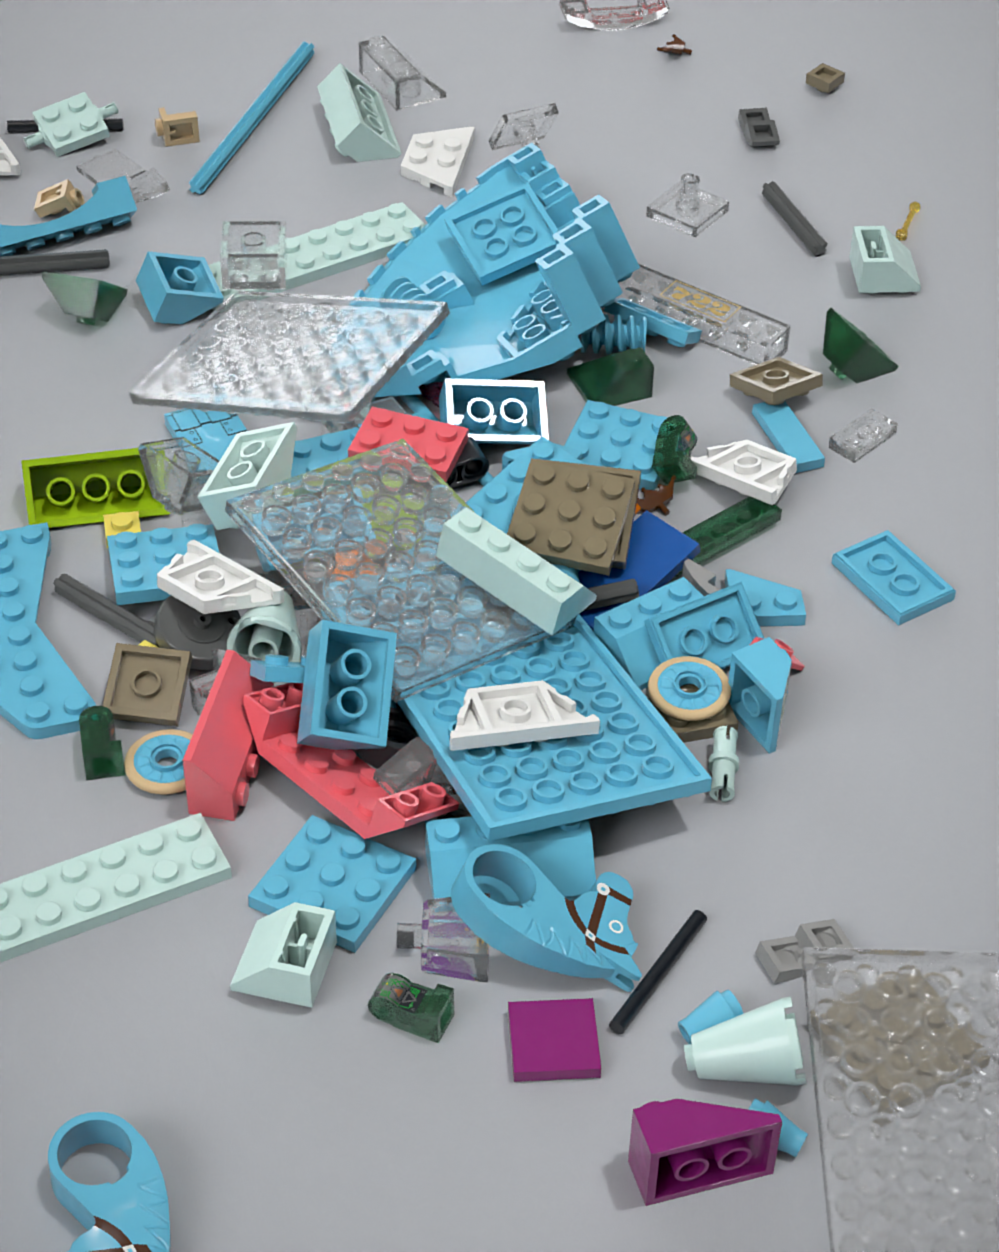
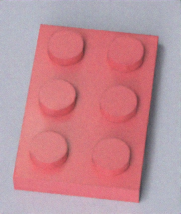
[348,407,469,482]

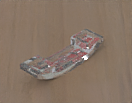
[559,0,670,30]

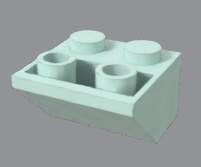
[849,226,921,294]
[230,902,337,1008]

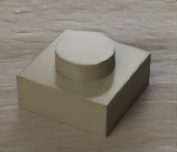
[806,63,845,93]

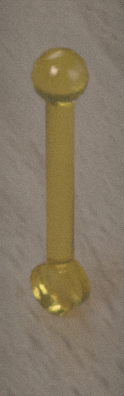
[895,201,921,241]

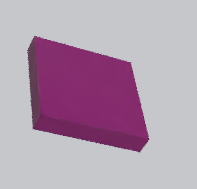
[508,998,602,1082]

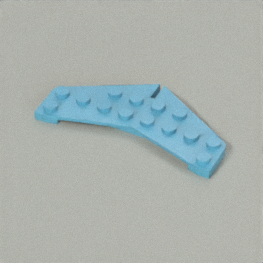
[0,522,100,739]

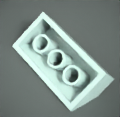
[317,63,402,162]
[436,507,597,635]

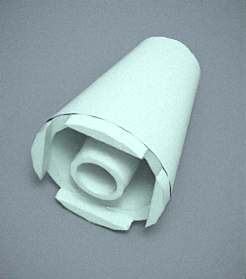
[227,591,302,664]
[684,996,807,1086]

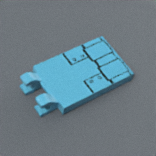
[164,398,247,482]

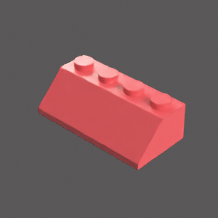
[183,650,274,821]

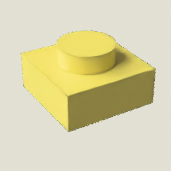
[103,511,141,548]

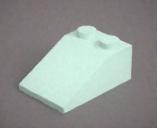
[197,422,297,530]

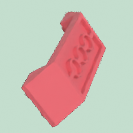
[243,683,460,839]

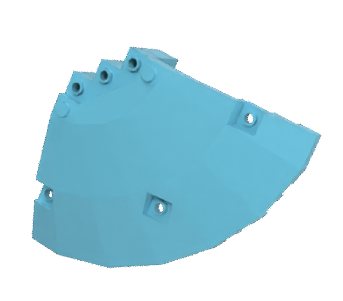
[331,143,640,399]

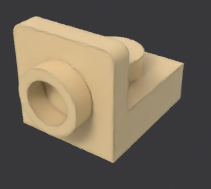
[155,107,200,147]
[34,179,85,218]

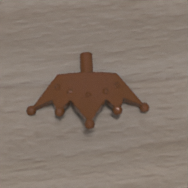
[657,34,692,55]
[637,475,677,516]

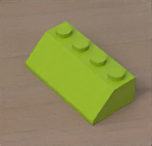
[21,445,170,528]

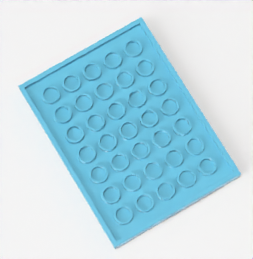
[391,614,712,841]

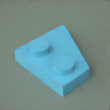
[724,569,806,626]

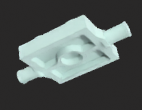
[23,92,119,157]

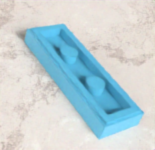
[752,401,825,473]

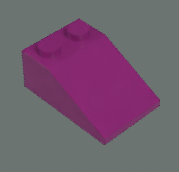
[628,1098,782,1206]

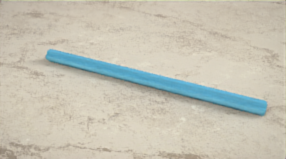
[189,41,315,195]

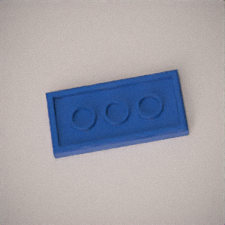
[578,510,701,631]

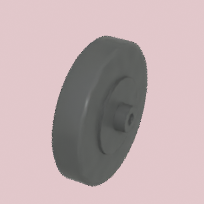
[154,595,241,670]

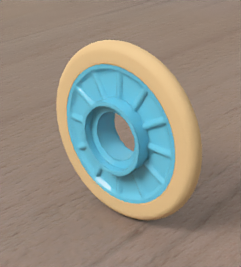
[648,656,731,721]
[124,729,193,795]

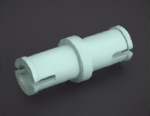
[708,726,739,802]

